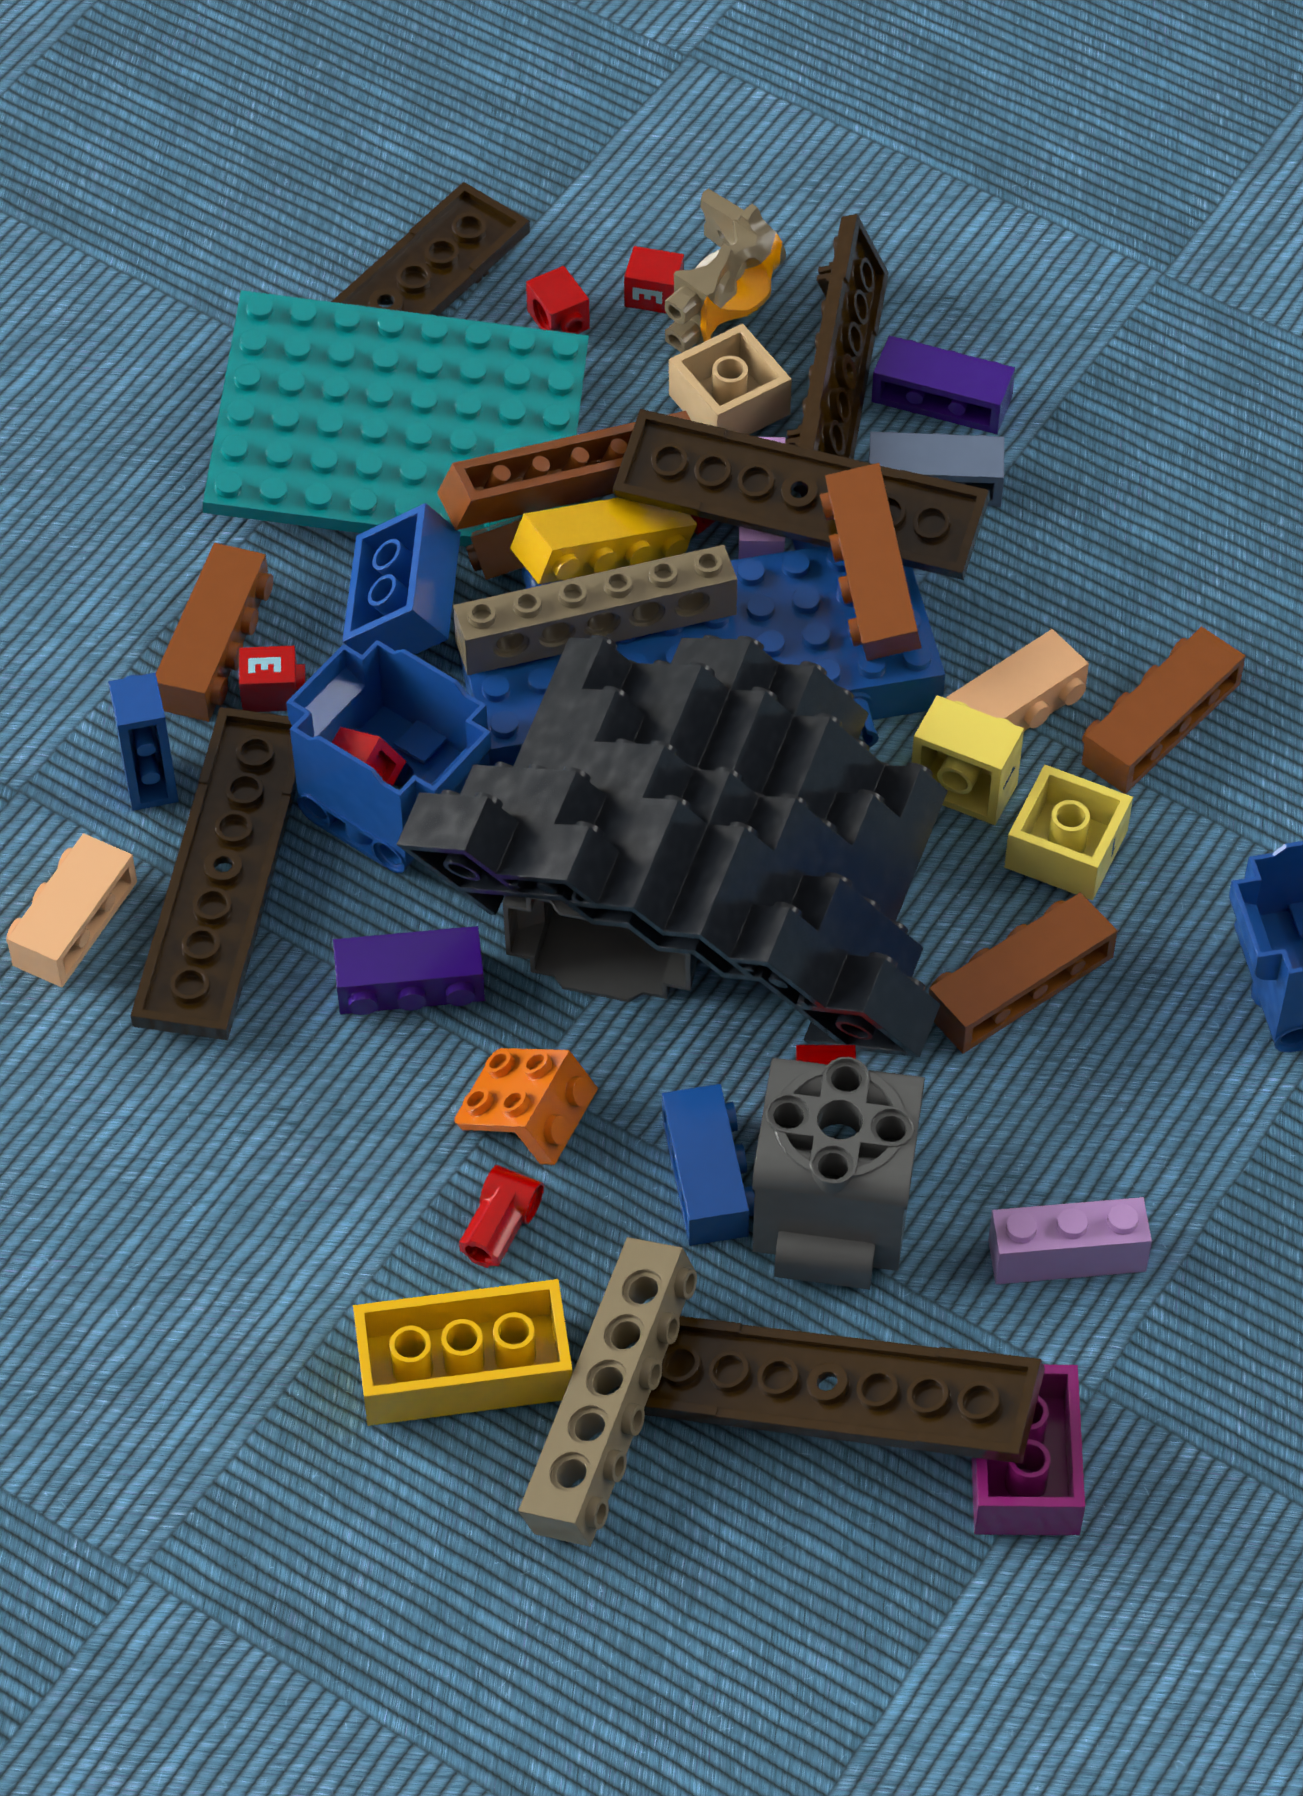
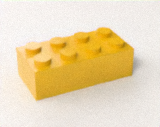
[353,1279,572,1426]

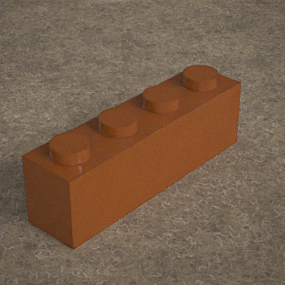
[820,463,922,661]
[156,543,273,722]
[1082,626,1245,794]
[928,892,1118,1054]

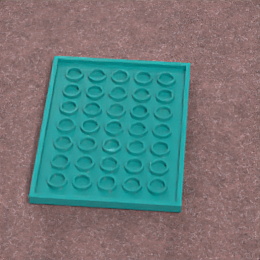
[203,290,589,547]

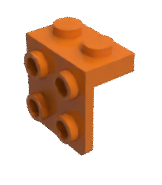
[454,1048,598,1165]

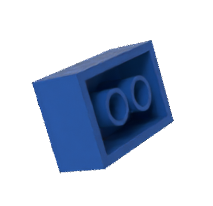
[342,503,461,655]

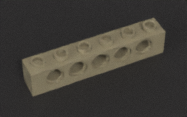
[453,545,737,675]
[518,1237,697,1547]

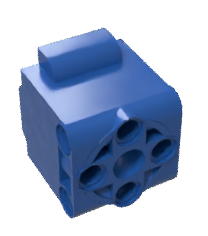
[286,640,492,873]
[1229,841,1303,1052]

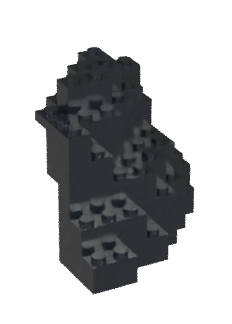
[397,635,948,1057]

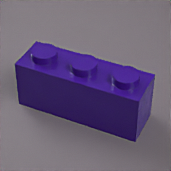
[871,335,1015,434]
[333,926,485,1015]

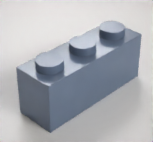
[868,432,1004,507]

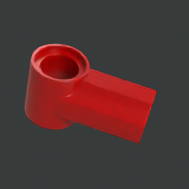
[459,1165,544,1268]

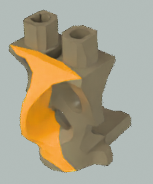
[665,188,786,353]

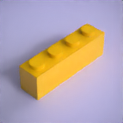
[510,498,697,584]

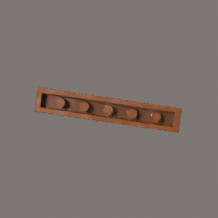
[437,411,691,530]

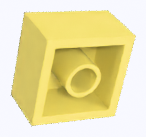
[912,695,1024,825]
[1004,764,1133,901]

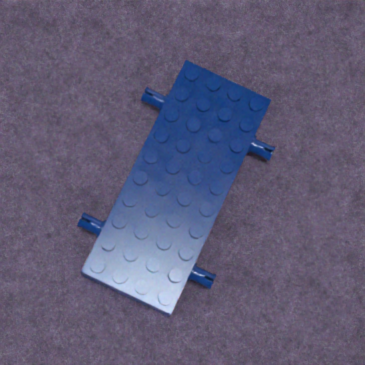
[453,539,945,766]

